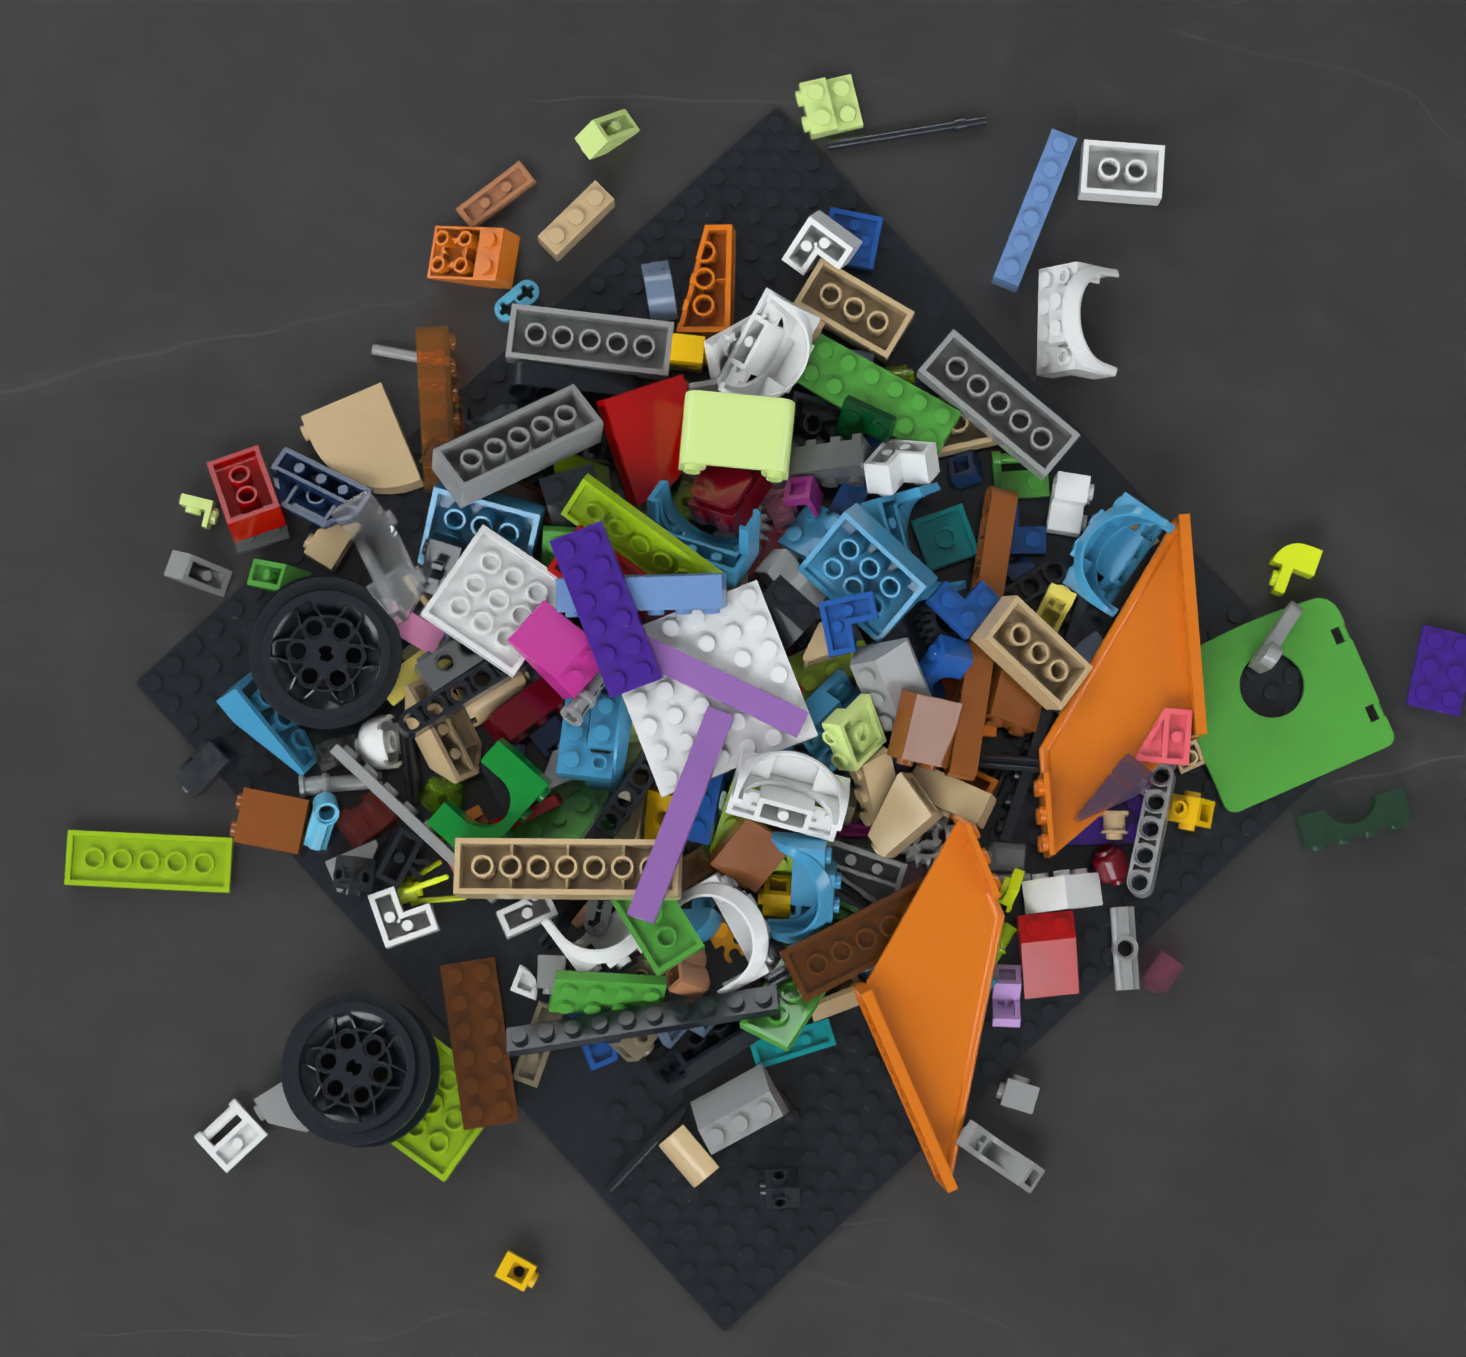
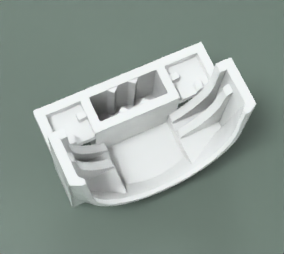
[541,910,643,972]

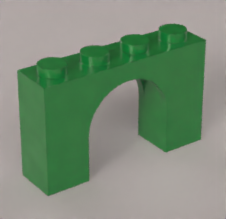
[427,738,553,848]

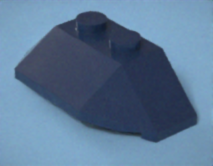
[270,446,374,530]

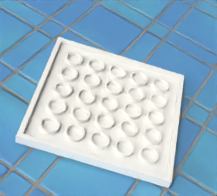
[622,580,818,798]

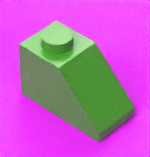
[247,558,311,592]

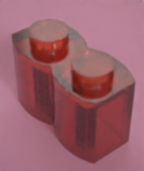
[335,791,400,849]

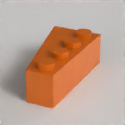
[676,224,736,338]

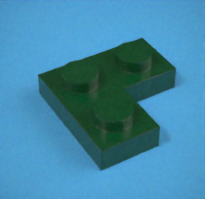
[834,395,897,444]

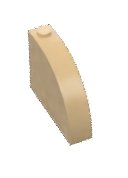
[300,382,425,494]

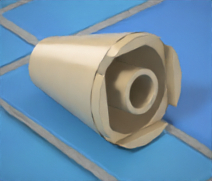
[456,670,531,728]

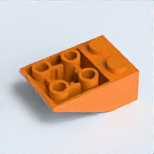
[427,226,520,289]

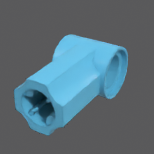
[303,792,339,851]

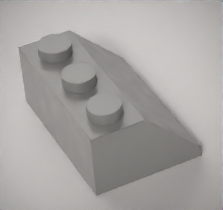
[849,638,932,732]
[690,1063,789,1155]

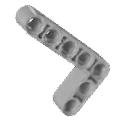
[1127,764,1176,898]

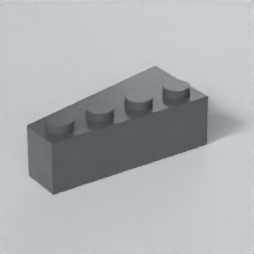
[771,433,874,489]

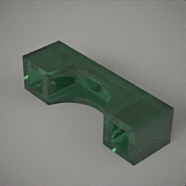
[1293,788,1412,853]

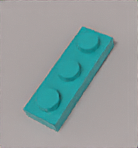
[750,1018,836,1067]

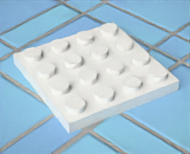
[420,525,557,678]

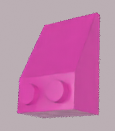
[507,600,600,699]

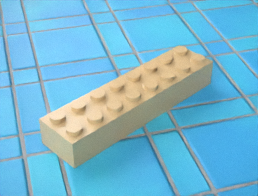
[453,838,682,901]

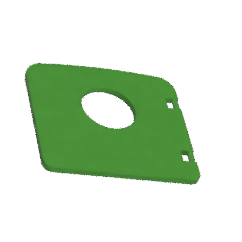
[1196,598,1394,813]

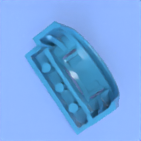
[647,480,761,589]
[861,482,966,602]
[556,686,632,791]

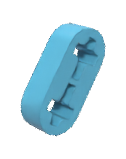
[494,280,540,323]

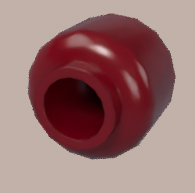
[1091,843,1130,886]

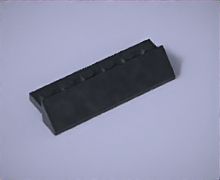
[644,968,775,1097]

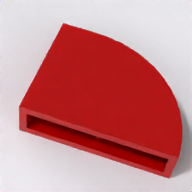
[596,374,689,506]

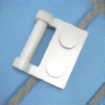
[194,1098,268,1173]

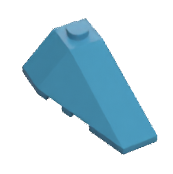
[216,672,319,776]

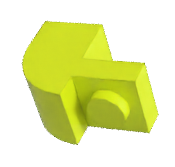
[1268,543,1323,597]

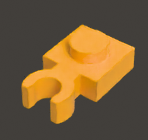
[710,914,744,963]

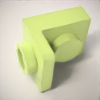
[179,493,219,530]

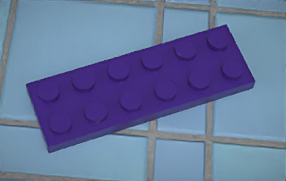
[549,520,664,698]

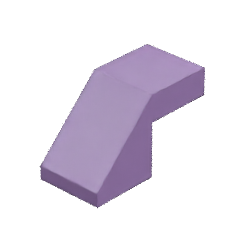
[991,964,1022,1028]

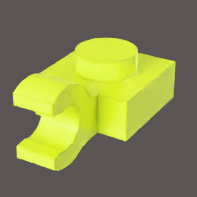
[998,868,1025,913]

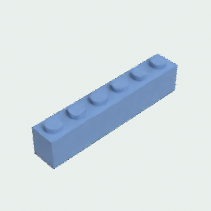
[991,128,1077,293]
[556,572,727,617]

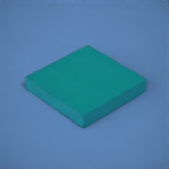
[910,503,977,572]

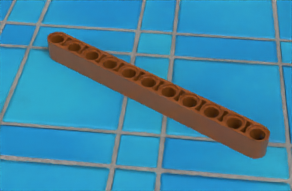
[944,486,1018,781]

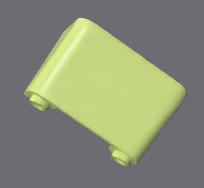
[678,390,796,482]

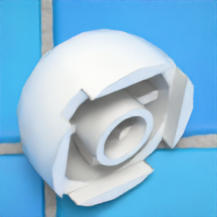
[355,714,402,770]

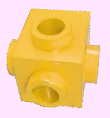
[1168,790,1215,831]

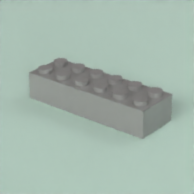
[505,303,675,381]
[916,329,1080,481]
[432,384,604,508]

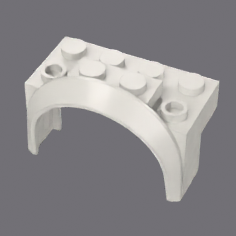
[1037,261,1119,380]
[677,872,781,994]

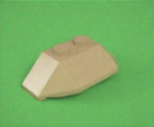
[405,680,482,784]

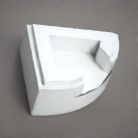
[510,965,538,1000]

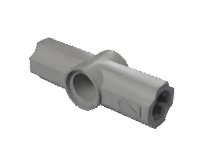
[1110,906,1140,991]

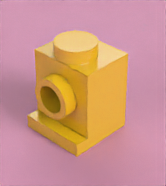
[495,1250,540,1292]

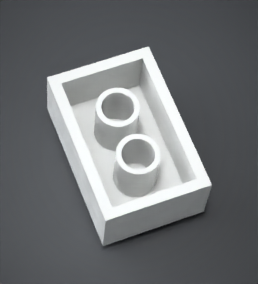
[1077,139,1165,206]

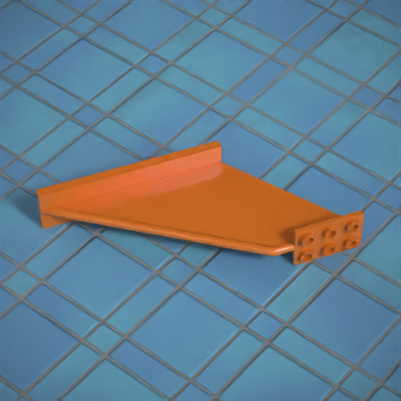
[1033,514,1207,858]
[850,815,1005,1193]

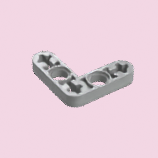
[1248,601,1303,674]

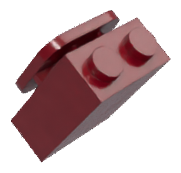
[687,465,772,534]

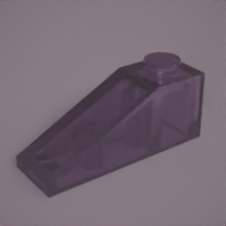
[1073,753,1154,823]

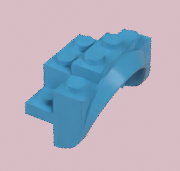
[1062,492,1176,617]
[782,668,861,773]
[767,831,842,944]

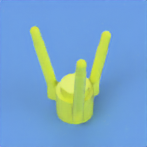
[397,860,466,907]

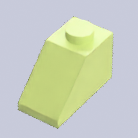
[575,109,640,160]

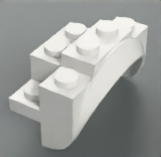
[717,288,821,398]
[725,749,850,842]

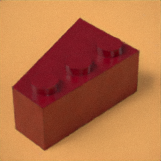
[482,677,565,745]

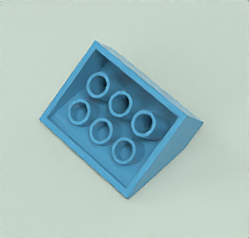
[417,479,546,564]
[797,503,939,643]

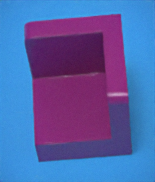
[783,475,823,516]

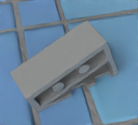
[828,837,908,903]

